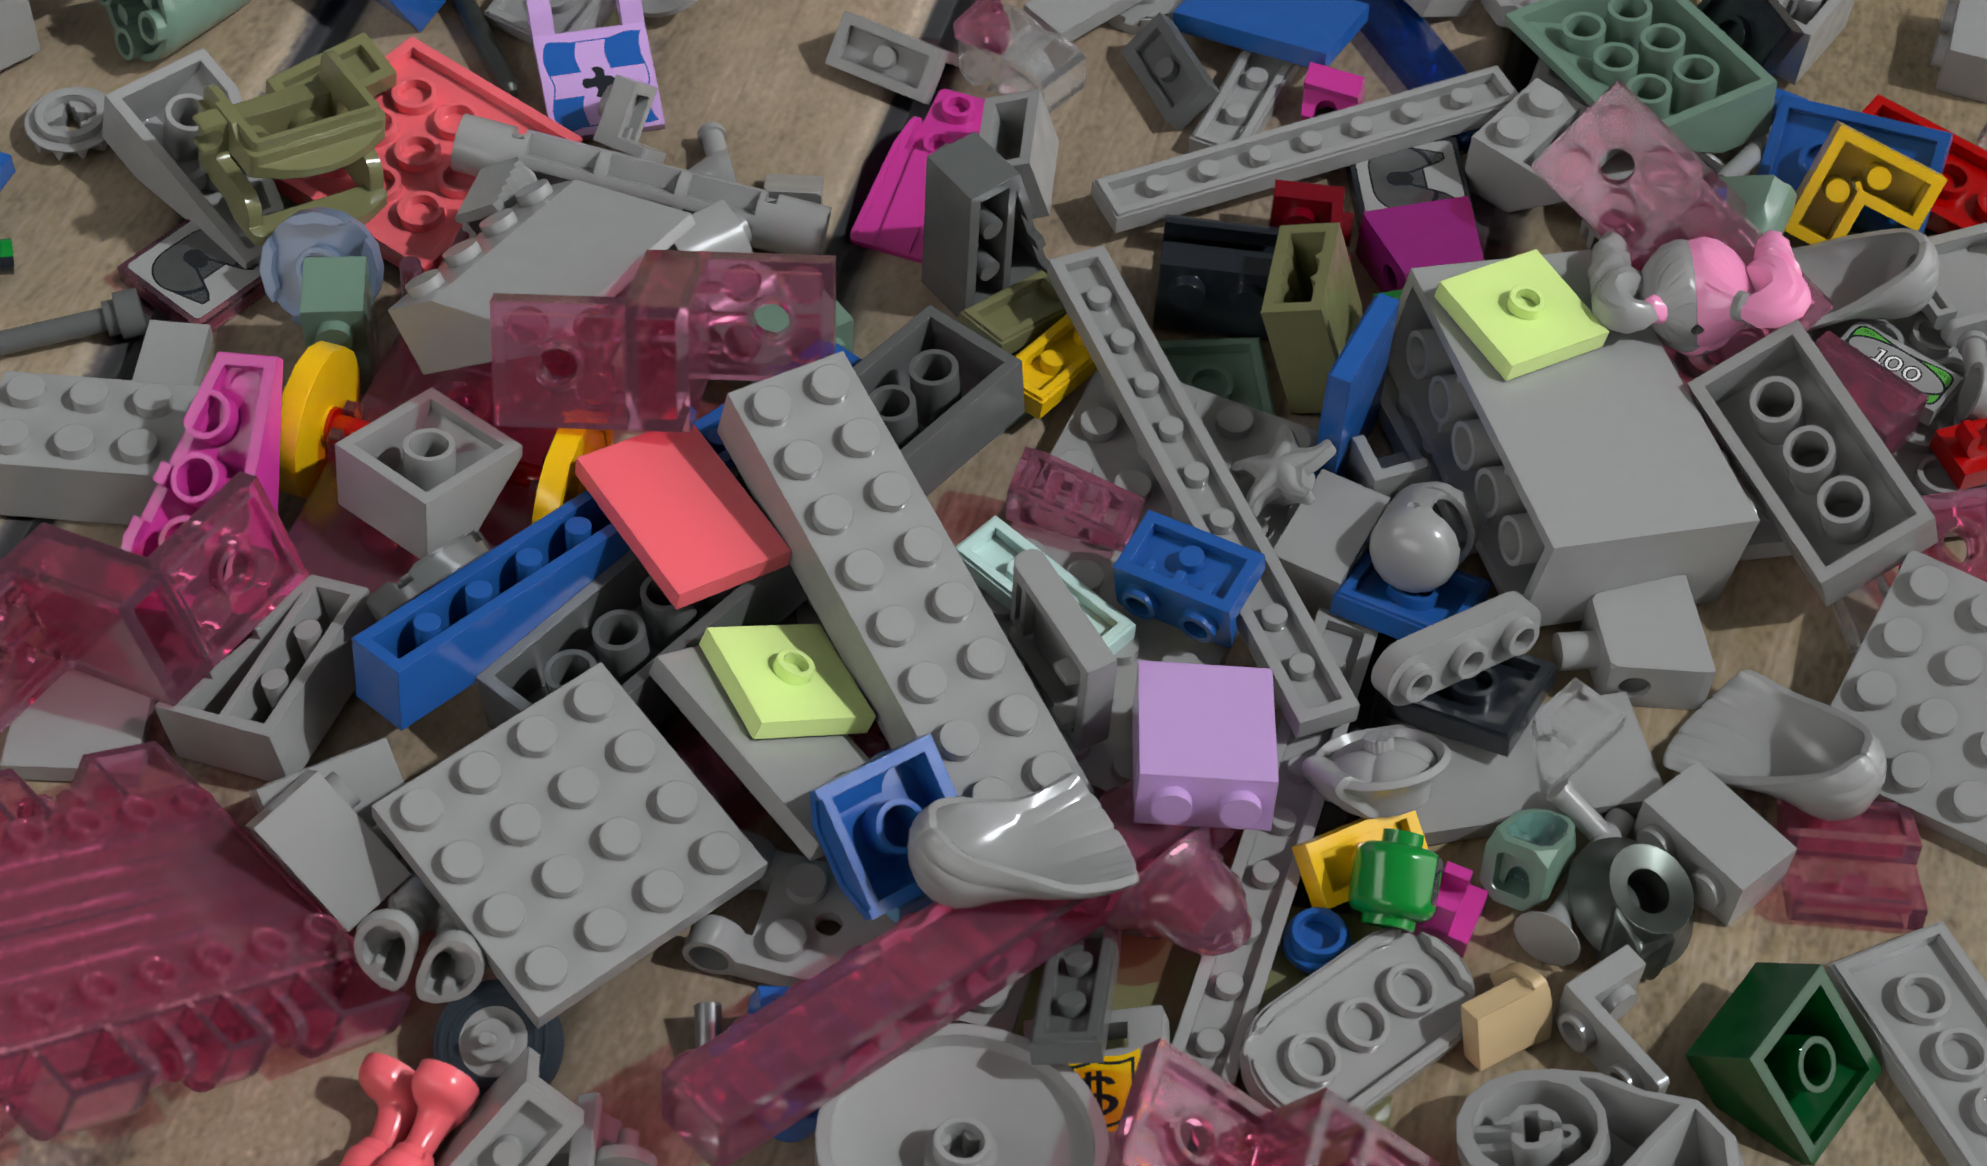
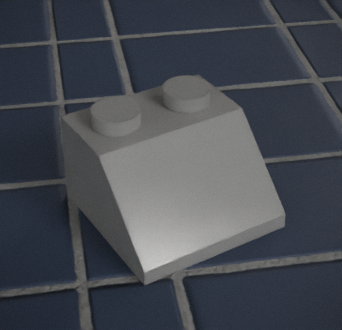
[335,387,522,560]

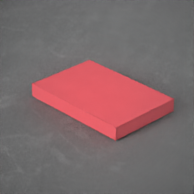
[574,417,792,610]

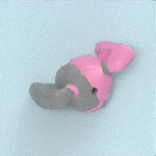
[1587,230,1812,357]

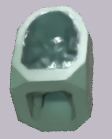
[1479,808,1576,912]

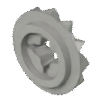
[25,87,107,161]

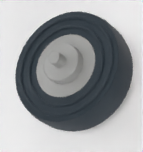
[433,979,564,1102]

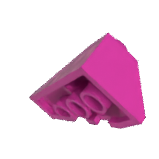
[111,351,283,625]

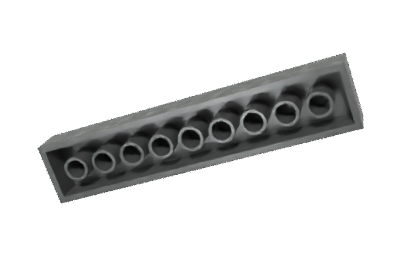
[475,304,1025,729]

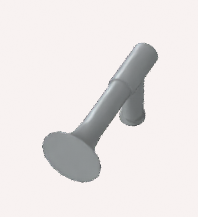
[1513,779,1635,967]

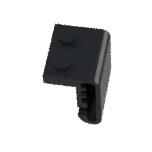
[1153,214,1280,342]

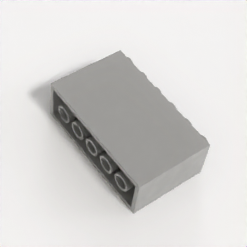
[1388,249,1760,627]

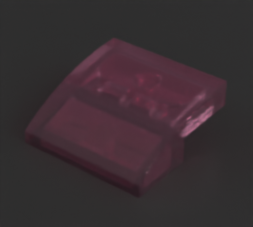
[1777,799,1928,930]

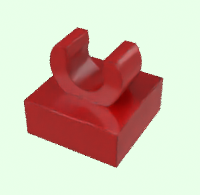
[1929,419,1987,491]

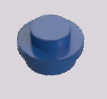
[1282,907,1352,974]

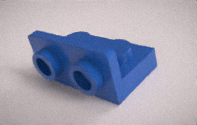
[1113,510,1265,648]

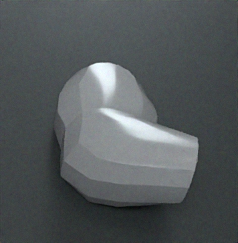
[1456,1069,1744,1166]

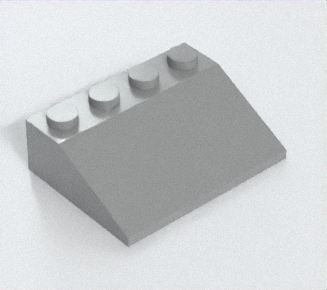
[388,179,696,375]

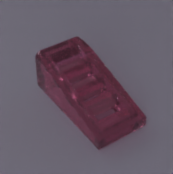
[1006,447,1145,552]

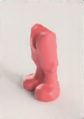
[339,1052,480,1166]

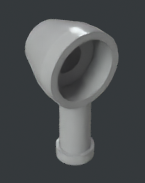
[689,122,738,183]
[1955,330,1987,421]

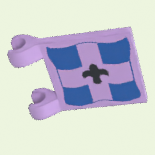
[526,0,666,140]

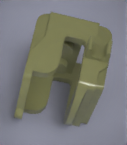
[192,51,387,246]

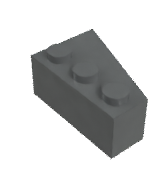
[921,132,1049,318]

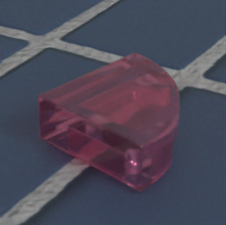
[953,0,1011,55]

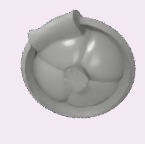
[1302,727,1452,819]

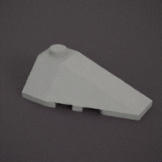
[102,48,285,270]

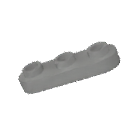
[1371,591,1541,706]

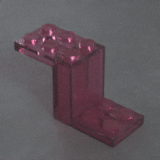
[489,249,836,433]
[0,471,309,733]

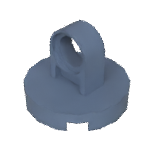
[259,207,384,326]

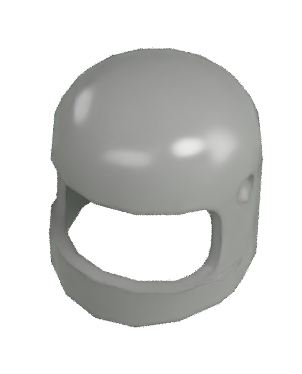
[1369,481,1481,593]

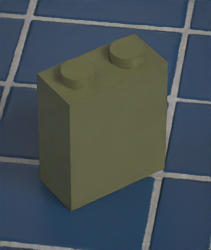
[1261,222,1364,414]

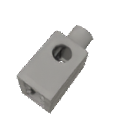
[1552,575,1716,710]

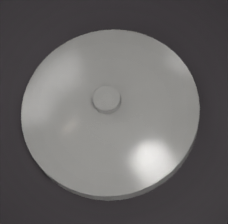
[814,1023,1110,1166]

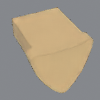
[1461,963,1552,1072]

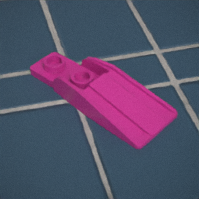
[850,89,985,263]

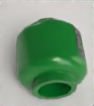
[1348,828,1443,933]

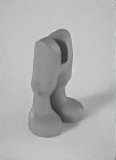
[353,867,487,1004]

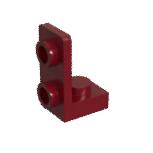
[1268,179,1354,262]

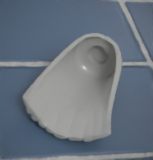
[1748,228,1940,334]
[1662,669,1887,821]
[907,772,1139,909]

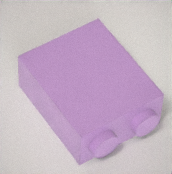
[1132,660,1279,831]

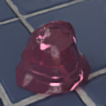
[1106,826,1252,957]

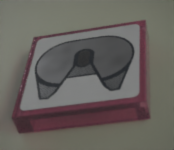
[117,218,266,332]

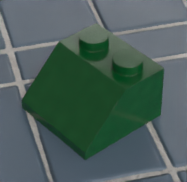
[1685,962,1883,1166]

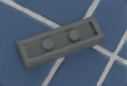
[1029,921,1122,1065]

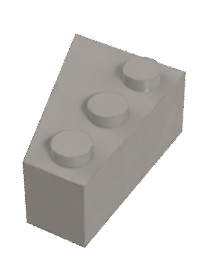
[154,574,378,782]

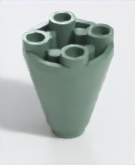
[98,0,250,62]

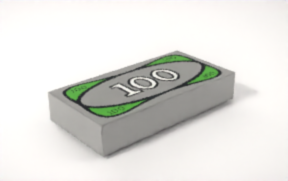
[1826,319,1963,426]

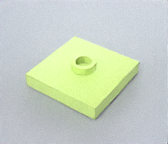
[1434,249,1609,381]
[699,624,876,739]

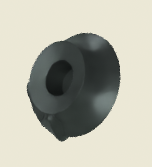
[1567,837,1694,980]

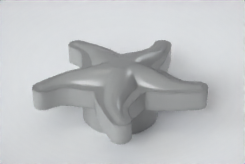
[1231,424,1336,517]

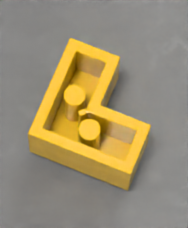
[1785,121,1948,245]

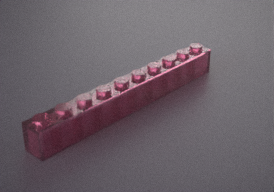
[661,780,1244,1166]

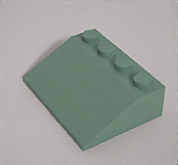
[1505,0,1777,153]

